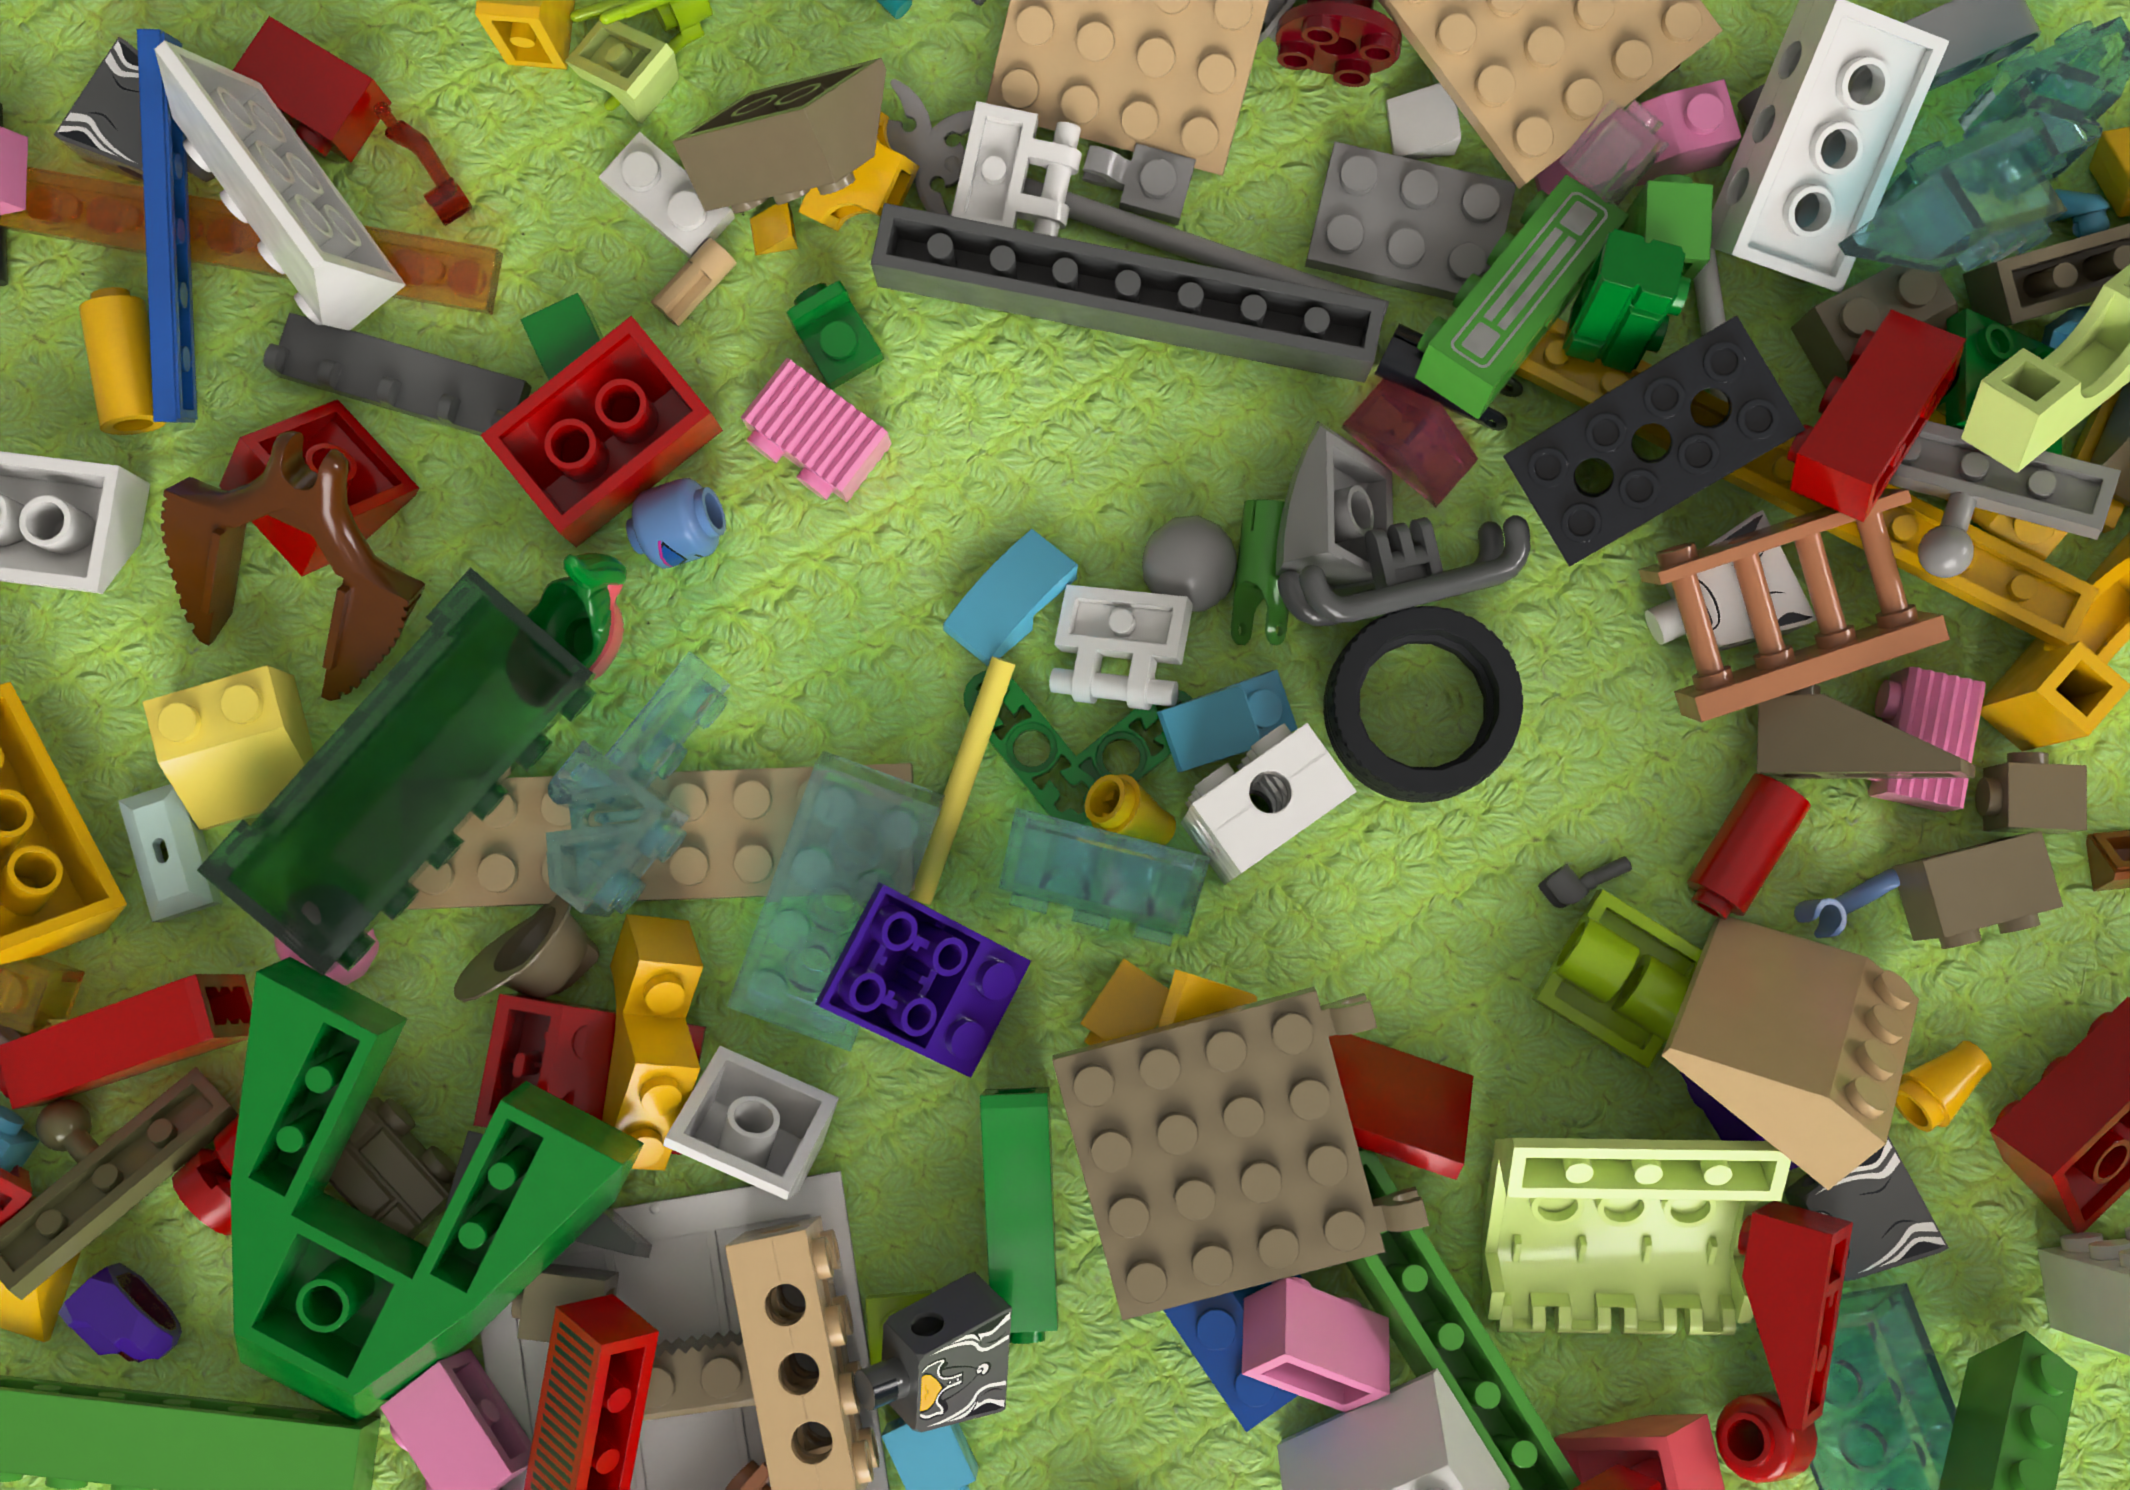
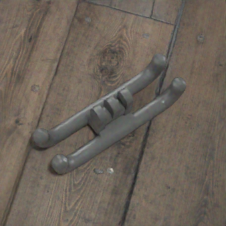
[1278,515,1531,627]

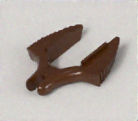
[161,431,425,701]

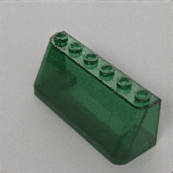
[197,567,597,976]

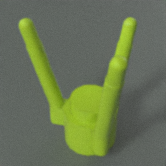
[570,0,713,111]

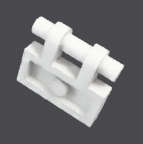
[951,101,1082,237]
[1049,584,1193,710]

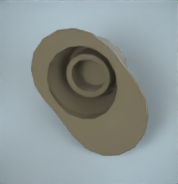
[454,891,599,1002]

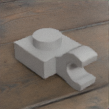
[1082,143,1196,225]

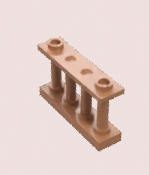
[1638,489,1950,722]

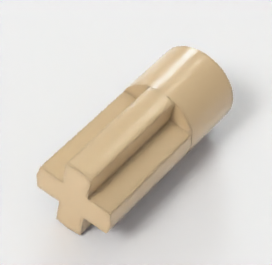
[651,237,737,327]

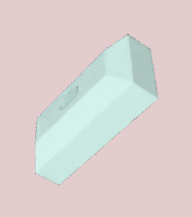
[118,784,223,922]

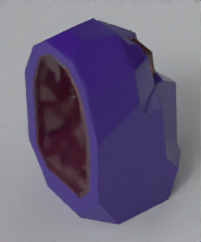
[58,1263,182,1363]

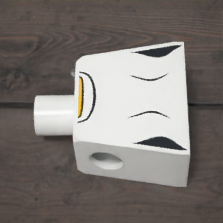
[1645,510,1817,651]

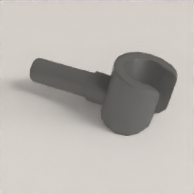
[1538,856,1632,908]

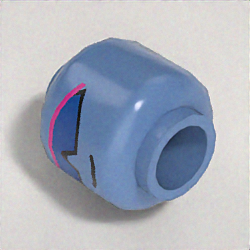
[626,478,726,569]

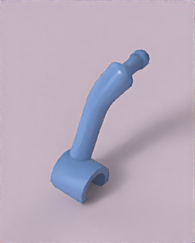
[1794,868,1900,938]

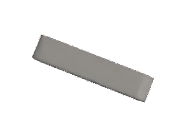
[1737,0,2042,126]

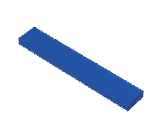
[137,29,198,423]

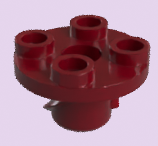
[1275,0,1402,87]

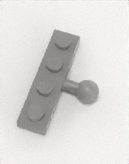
[1888,421,2121,578]

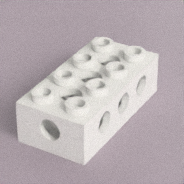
[1710,0,1949,293]
[1181,723,1357,885]

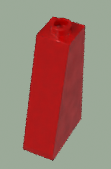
[0,974,252,1109]

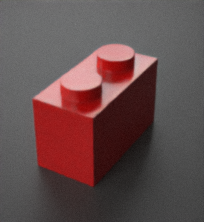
[232,16,392,163]

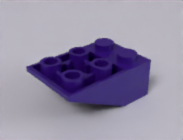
[815,882,1031,1078]

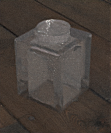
[1559,99,1670,205]

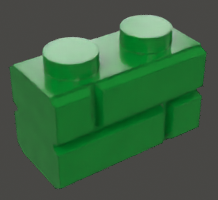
[1562,228,1691,373]

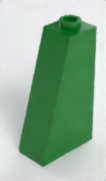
[980,1087,1058,1344]

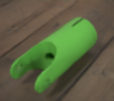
[1231,499,1289,645]

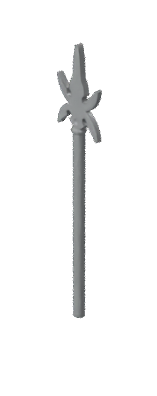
[887,79,1389,322]

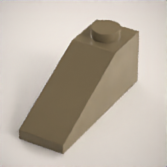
[1757,685,1975,779]

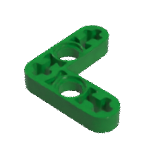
[963,671,1193,827]

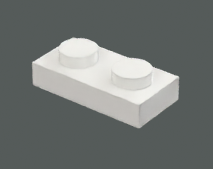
[599,132,735,258]

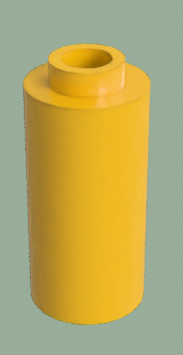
[79,287,166,435]

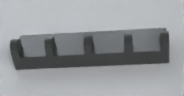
[263,312,532,436]

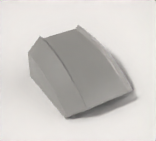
[1276,421,1393,597]

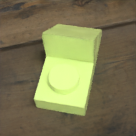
[565,20,679,123]

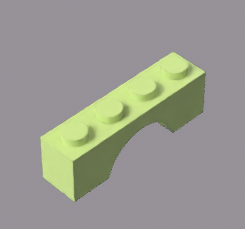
[1961,264,2130,473]

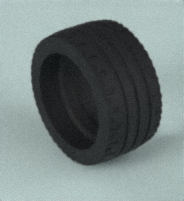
[1323,606,1523,803]

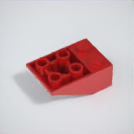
[473,994,706,1155]

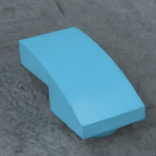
[943,529,1078,666]

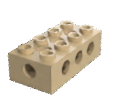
[725,1216,880,1490]

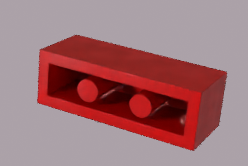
[1787,309,1966,522]

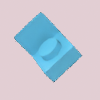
[1157,669,1298,772]

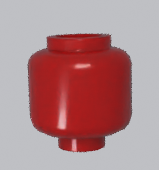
[1715,1391,1818,1483]

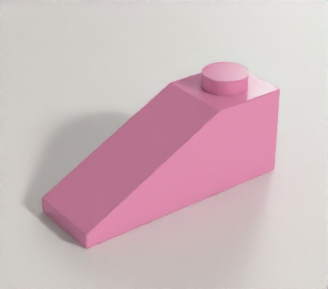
[1534,79,1742,195]

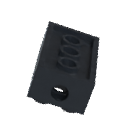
[1503,316,1805,567]

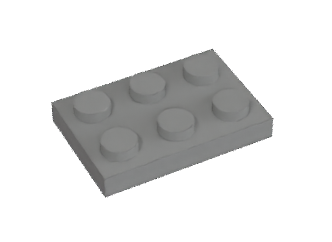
[1305,142,1516,300]

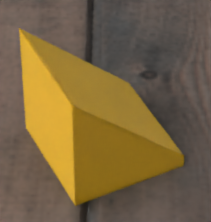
[750,202,798,256]

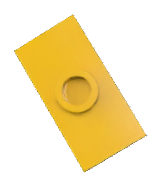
[798,111,920,231]

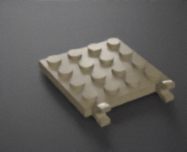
[1052,987,1429,1320]

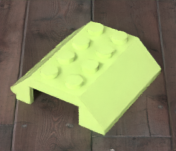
[1481,1138,1791,1335]

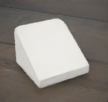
[1386,83,1461,160]

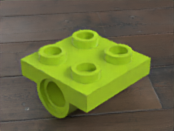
[1532,889,1702,1068]

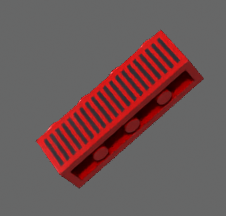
[524,1294,659,1490]

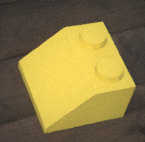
[143,665,325,830]

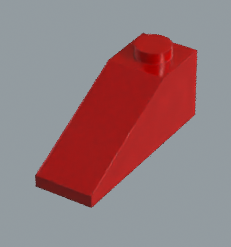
[1738,1201,1853,1432]

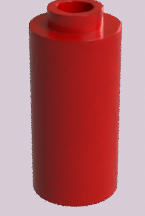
[1687,773,1811,920]

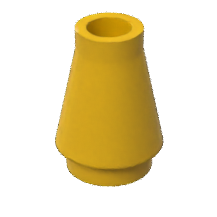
[1085,774,1176,848]
[1895,1040,1992,1132]

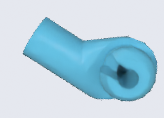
[2008,189,2110,238]

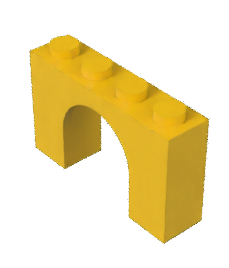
[1980,531,2130,752]

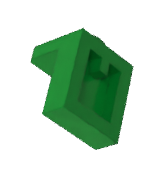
[786,280,884,390]

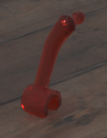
[374,101,472,226]

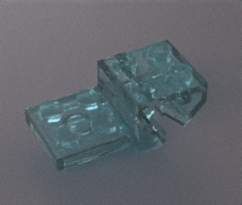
[1873,16,2130,232]
[546,651,731,917]

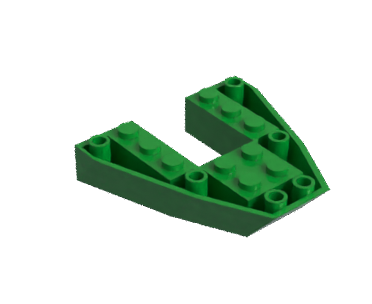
[231,957,644,1423]

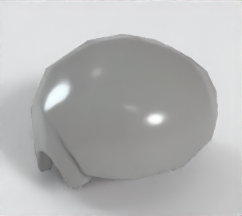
[1142,515,1237,612]

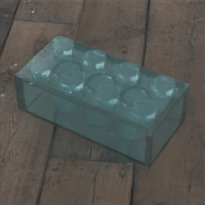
[727,751,945,1052]

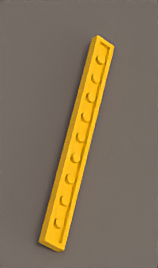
[1515,318,2099,648]

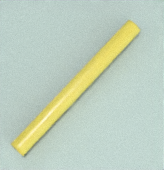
[907,656,1016,905]

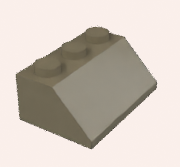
[672,58,886,214]

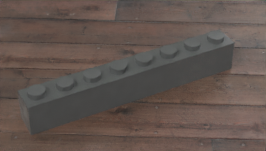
[871,203,1386,383]

